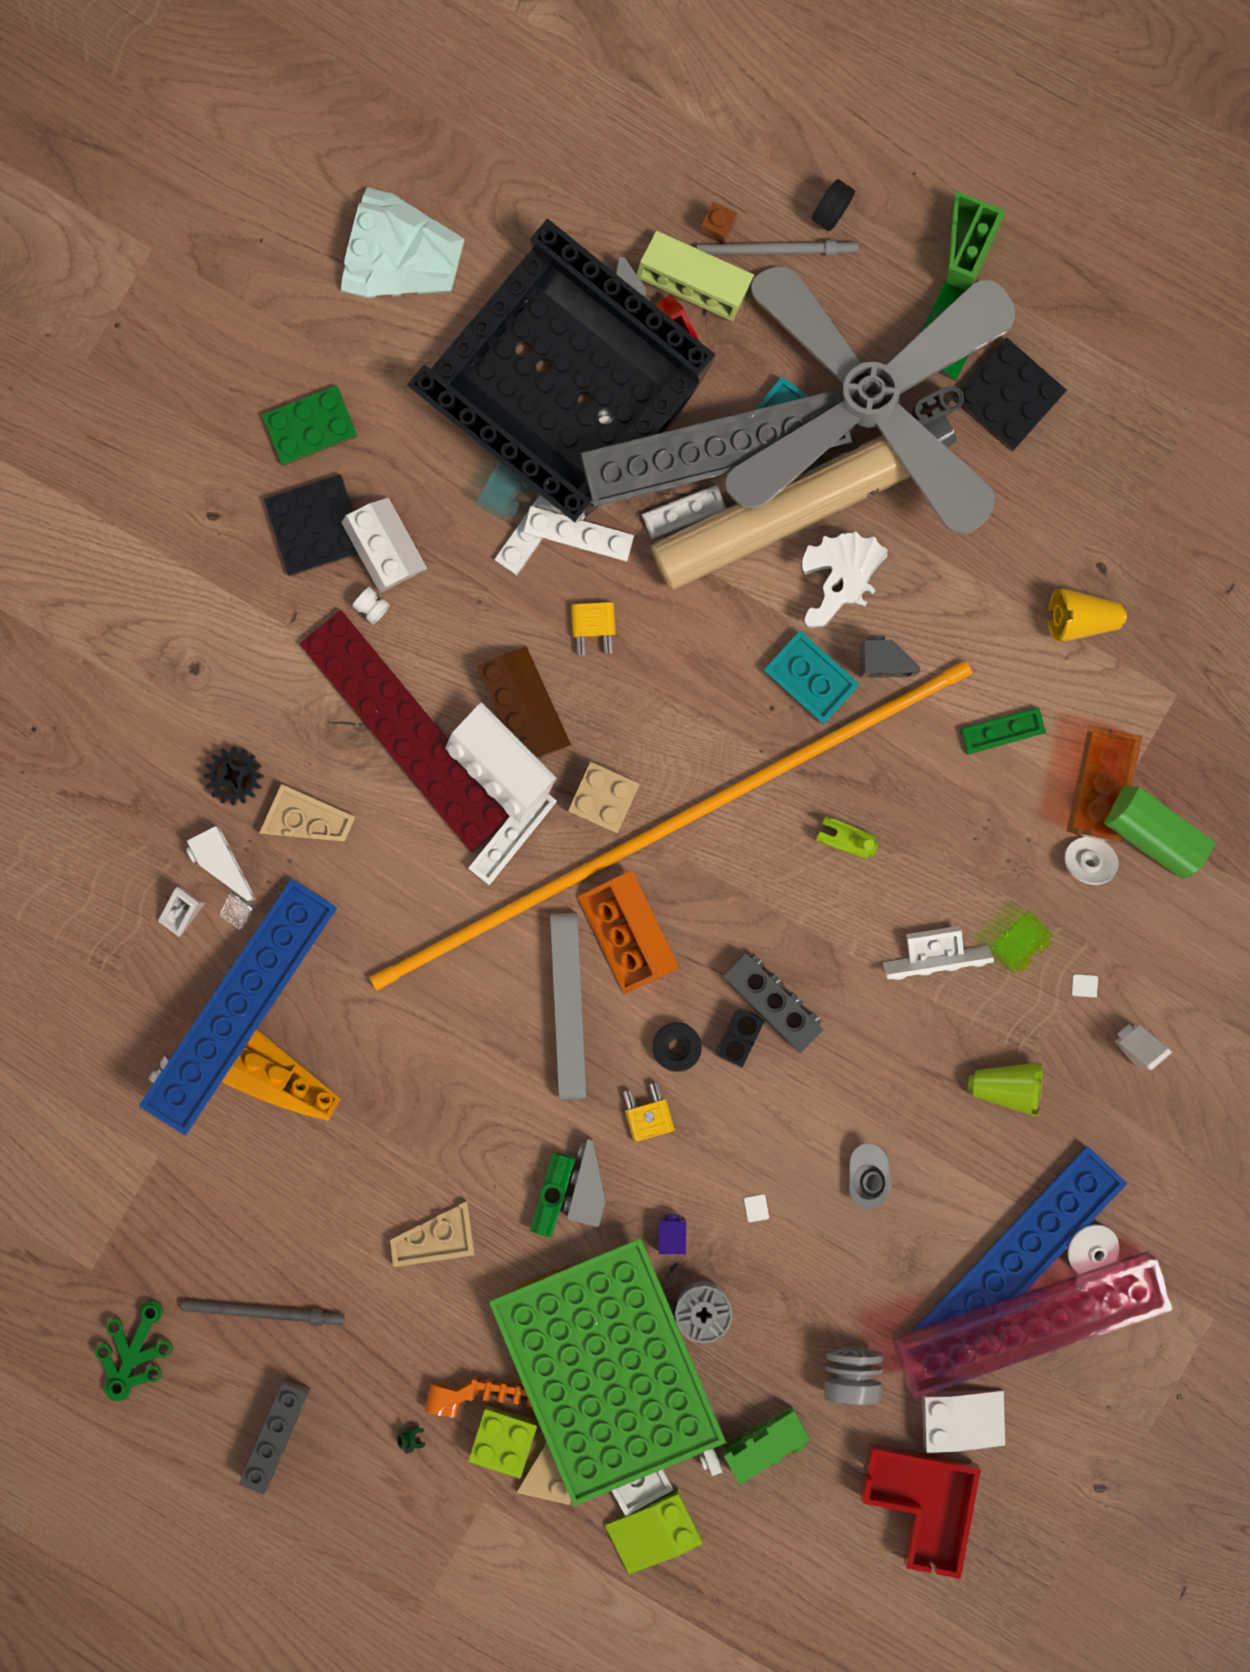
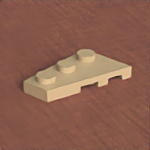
[259,784,356,842]
[390,1201,475,1268]
[517,1441,571,1505]

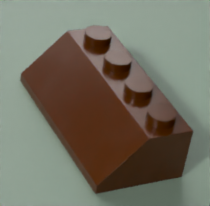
[476,647,571,760]

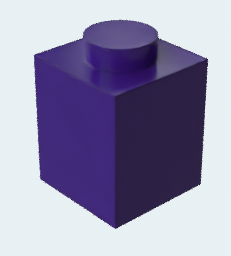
[658,1214,686,1255]

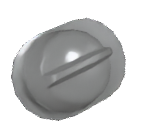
[849,1143,892,1210]

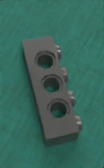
[723,953,823,1053]
[239,1377,311,1495]

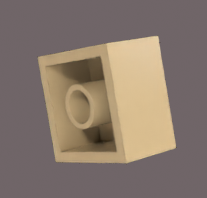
[568,762,640,835]

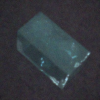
[476,461,530,521]

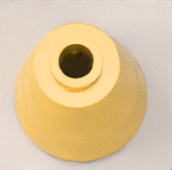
[1048,588,1127,642]

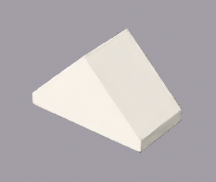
[158,887,205,937]

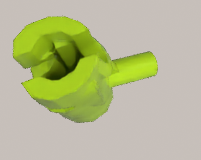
[815,816,879,860]

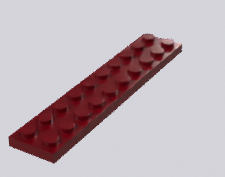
[299,610,510,852]

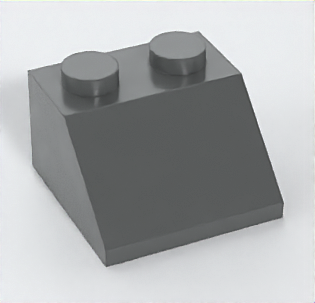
[860,635,920,678]

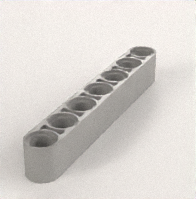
[550,912,587,1100]

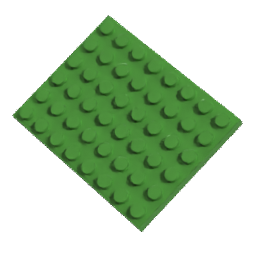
[489,1237,726,1506]

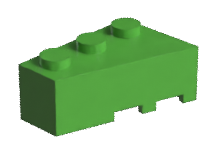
[946,191,1006,291]
[722,1406,810,1485]

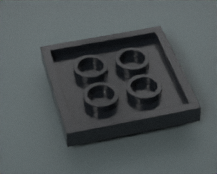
[952,337,1067,452]
[264,474,359,577]

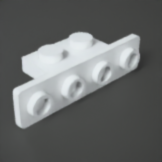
[883,926,994,980]

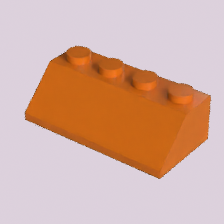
[578,870,679,994]

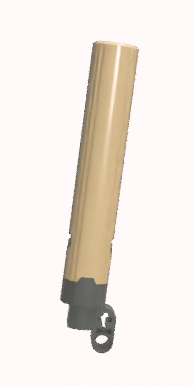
[650,386,964,591]

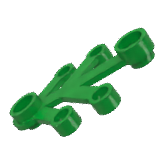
[95,1300,173,1401]

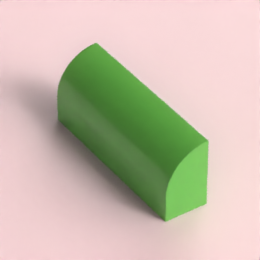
[1104,786,1216,878]

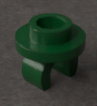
[397,1426,426,1454]

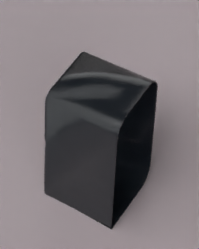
[716,1008,765,1069]

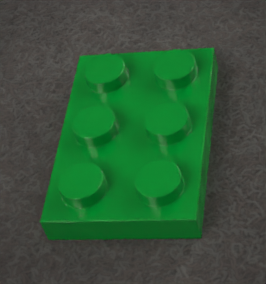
[262,385,358,466]

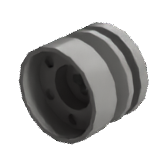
[674,1280,733,1344]
[824,1347,883,1405]

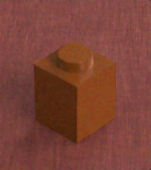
[700,202,737,244]

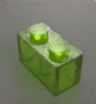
[990,911,1053,973]

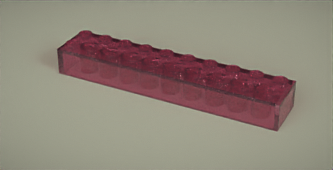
[892,1251,1172,1398]

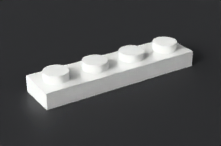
[523,506,634,562]
[468,794,557,885]

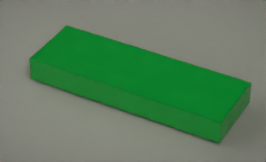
[960,707,1046,755]

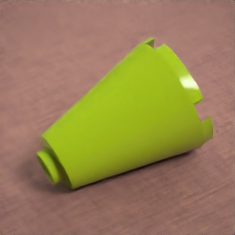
[968,1062,1043,1117]

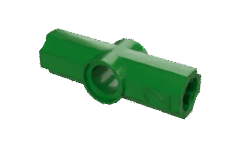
[530,1152,576,1238]

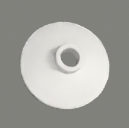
[1065,837,1118,885]
[1068,1224,1119,1277]

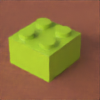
[468,1404,538,1479]

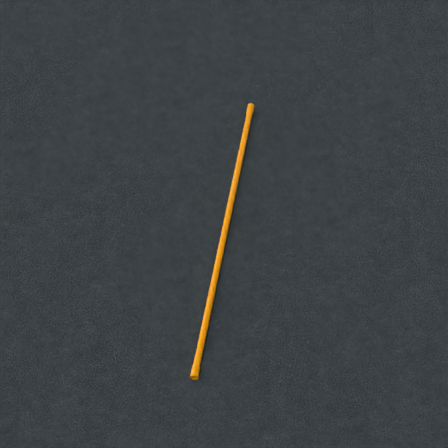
[369,660,972,991]

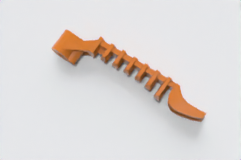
[425,1376,532,1418]

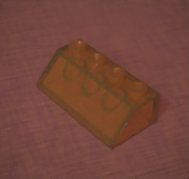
[1066,725,1142,844]

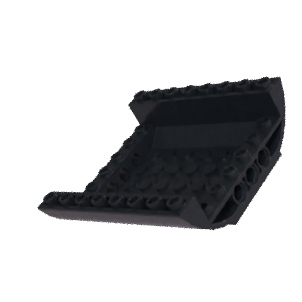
[407,218,716,523]

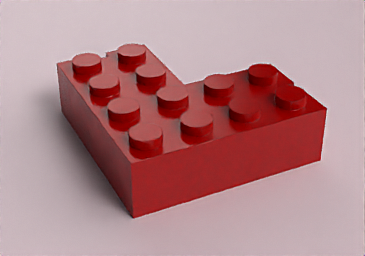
[860,1443,981,1579]

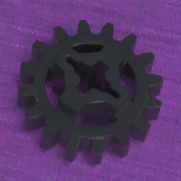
[204,747,264,806]

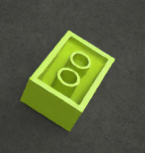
[605,1488,703,1574]

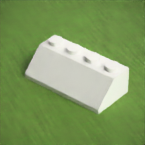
[445,703,556,823]

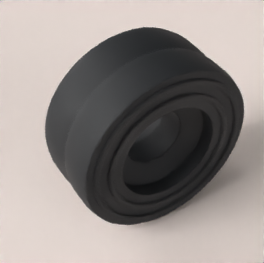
[811,179,855,231]
[653,1022,702,1072]

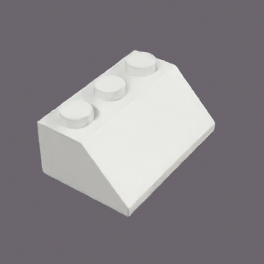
[341,498,427,593]

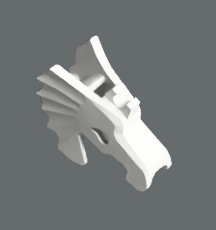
[802,531,888,628]

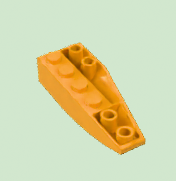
[222,1030,341,1121]

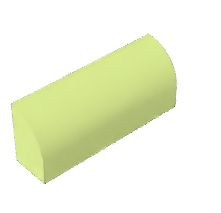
[637,231,754,321]

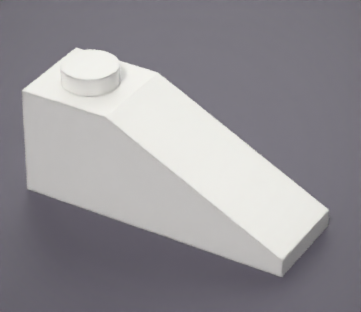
[186,826,256,901]
[1115,1024,1172,1070]

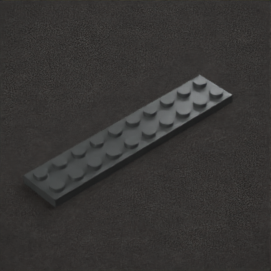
[579,389,852,507]

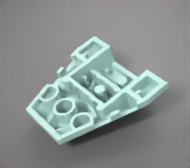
[341,187,465,298]

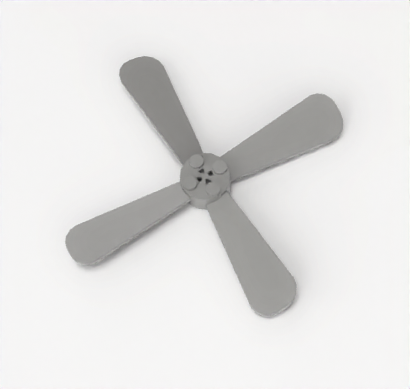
[726,266,1015,535]

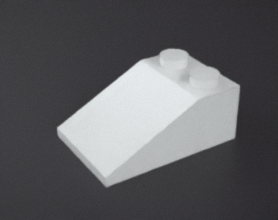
[922,1390,1005,1453]

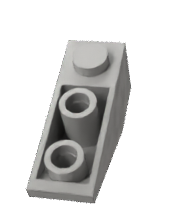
[563,1138,606,1227]

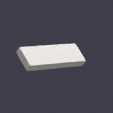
[642,485,726,540]

